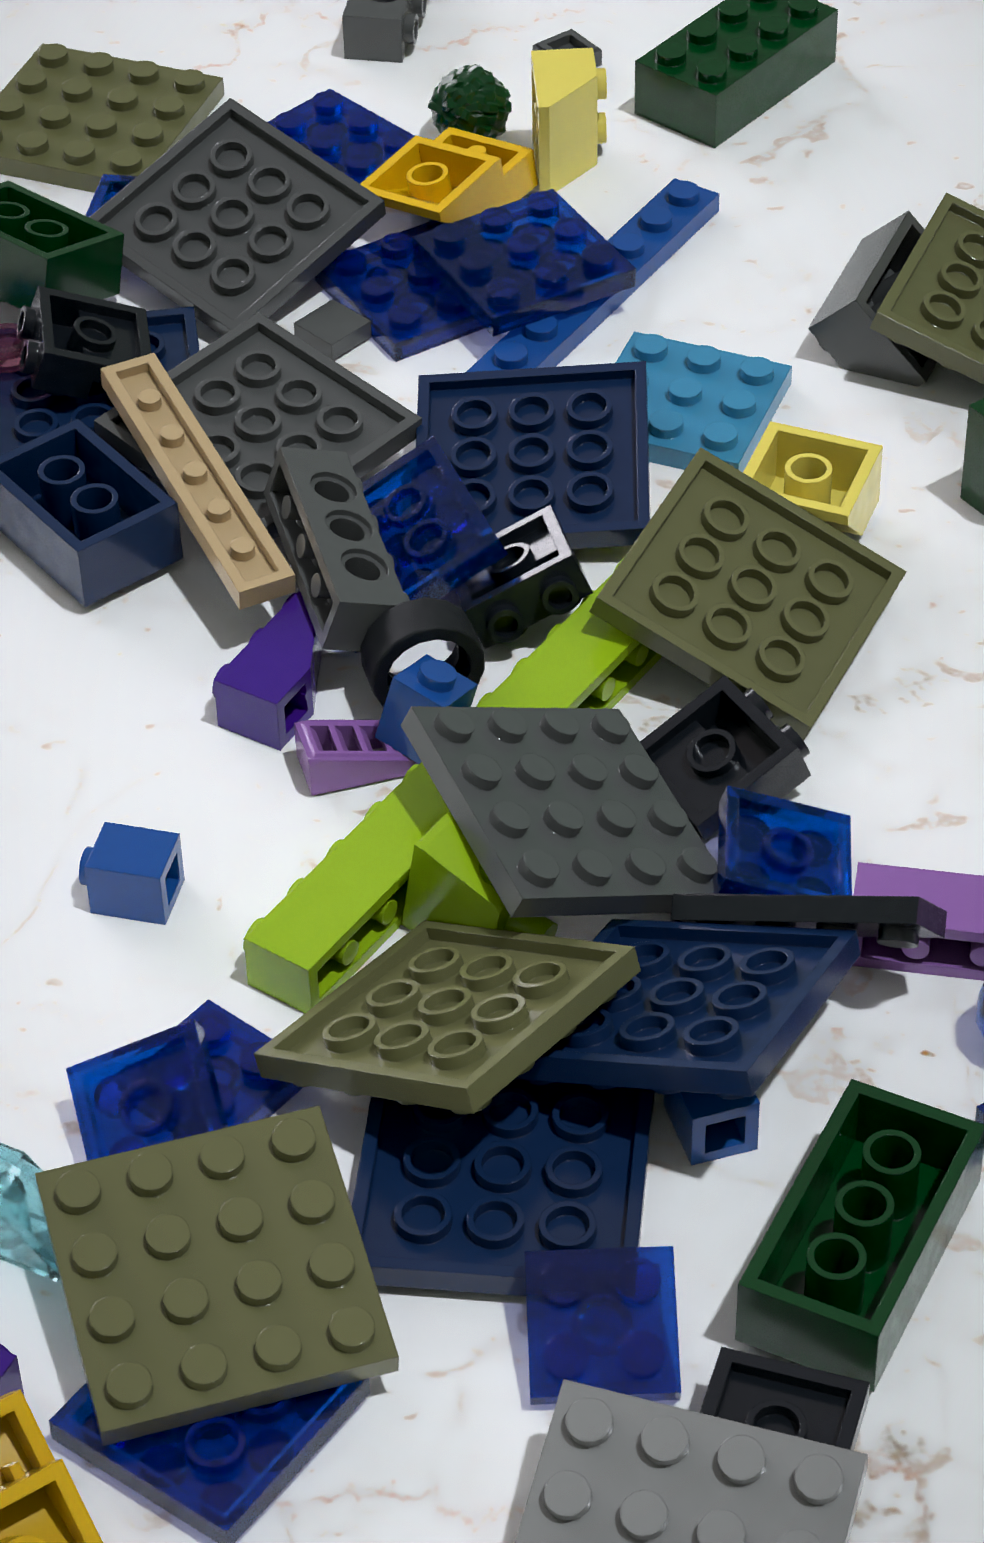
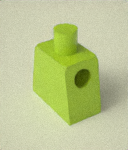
[401,810,558,936]

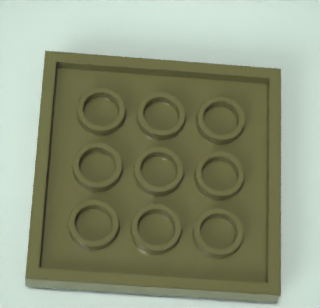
[0,43,225,196]
[870,192,984,385]
[589,447,907,741]
[254,920,641,1114]
[35,1105,399,1446]

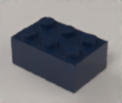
[0,419,183,607]

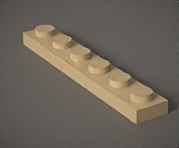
[100,353,296,610]

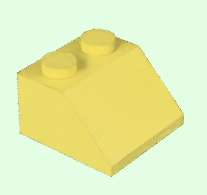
[531,48,607,197]
[743,421,883,536]

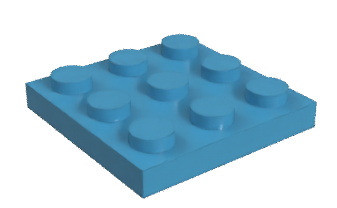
[615,331,792,472]

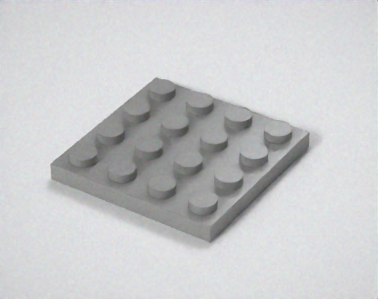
[515,1379,868,1543]

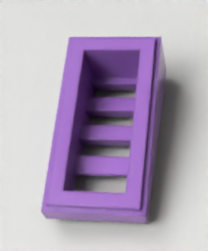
[294,720,418,796]

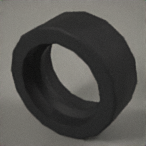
[360,597,485,708]

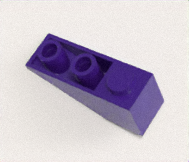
[212,590,322,751]

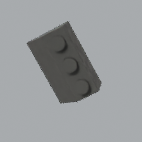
[808,210,937,387]

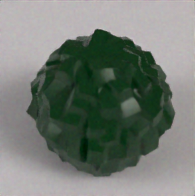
[428,64,512,139]

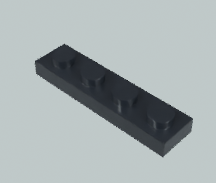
[670,894,947,948]

